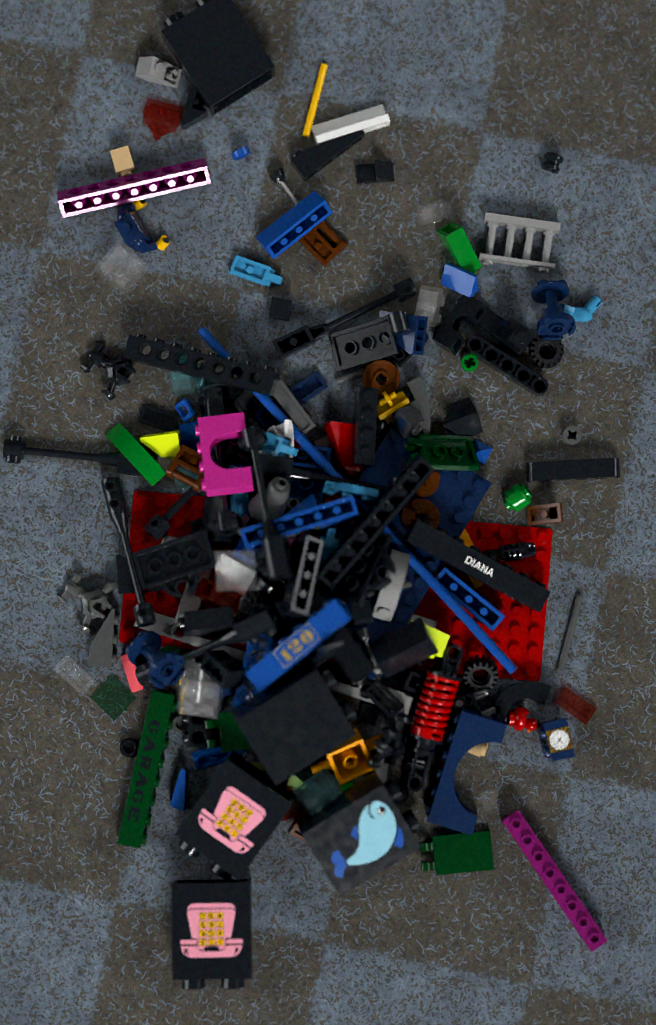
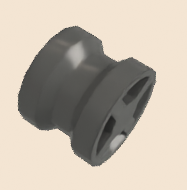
[561,426,582,446]

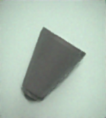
[248,477,290,524]

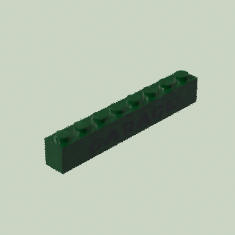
[117,690,178,849]

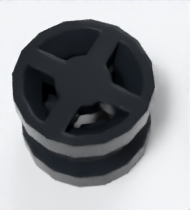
[541,152,564,174]

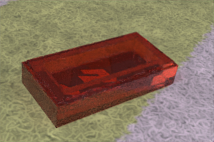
[554,687,597,725]

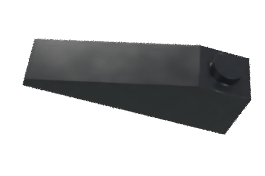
[291,130,365,182]

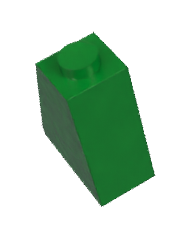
[436,222,482,274]

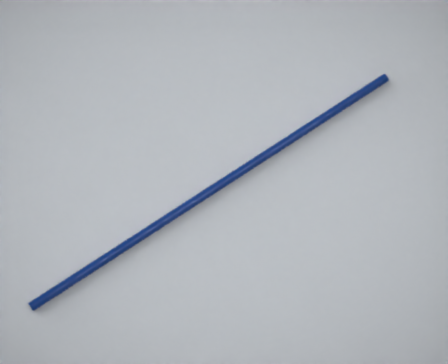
[197,327,518,674]

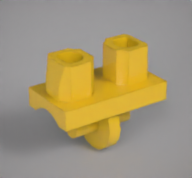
[377,391,410,424]

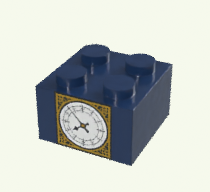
[537,717,575,762]

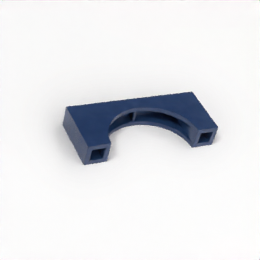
[425,708,507,835]

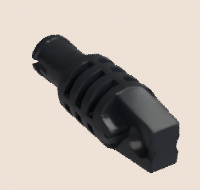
[482,542,536,562]

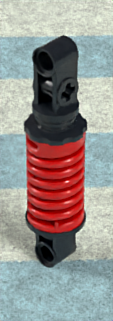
[400,641,463,792]

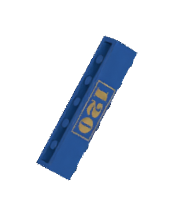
[240,495,360,552]
[245,598,354,692]

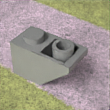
[135,56,181,88]

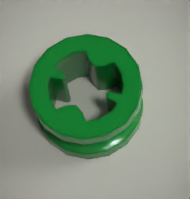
[461,354,478,372]

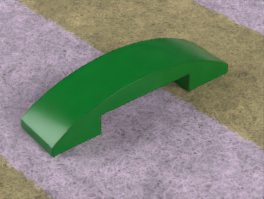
[105,423,166,486]

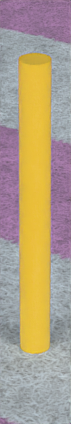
[302,63,328,137]

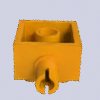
[310,728,381,785]

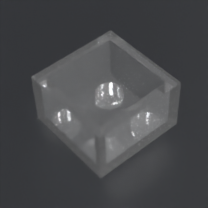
[94,240,149,296]
[215,550,257,591]
[178,669,223,719]

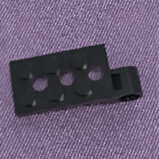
[329,311,410,372]

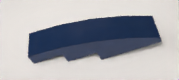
[253,371,328,431]

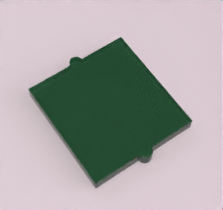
[91,674,136,721]

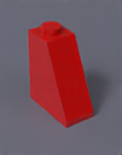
[324,421,363,476]

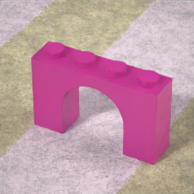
[195,412,254,497]

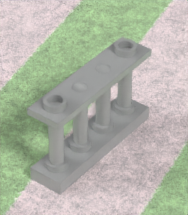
[478,212,561,273]

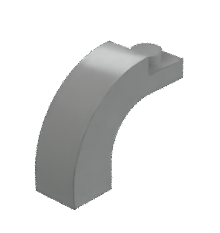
[372,549,411,622]

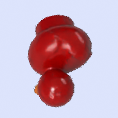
[507,707,538,733]

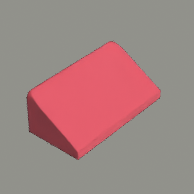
[121,654,145,693]

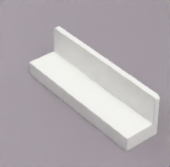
[312,104,390,145]

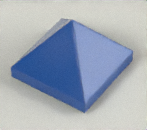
[175,398,195,422]
[473,440,493,465]

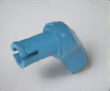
[558,295,603,322]

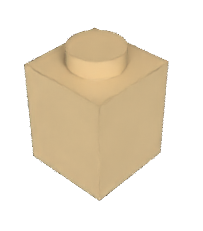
[110,146,136,177]

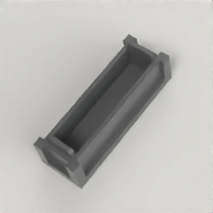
[272,379,316,434]

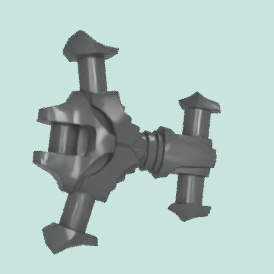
[57,570,118,634]

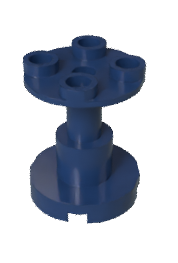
[531,280,576,341]
[125,630,185,689]

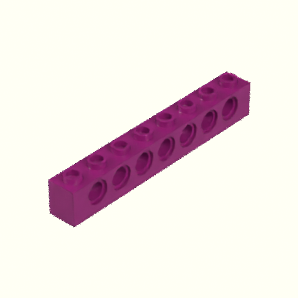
[57,158,211,218]
[501,809,608,952]

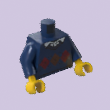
[114,200,170,253]

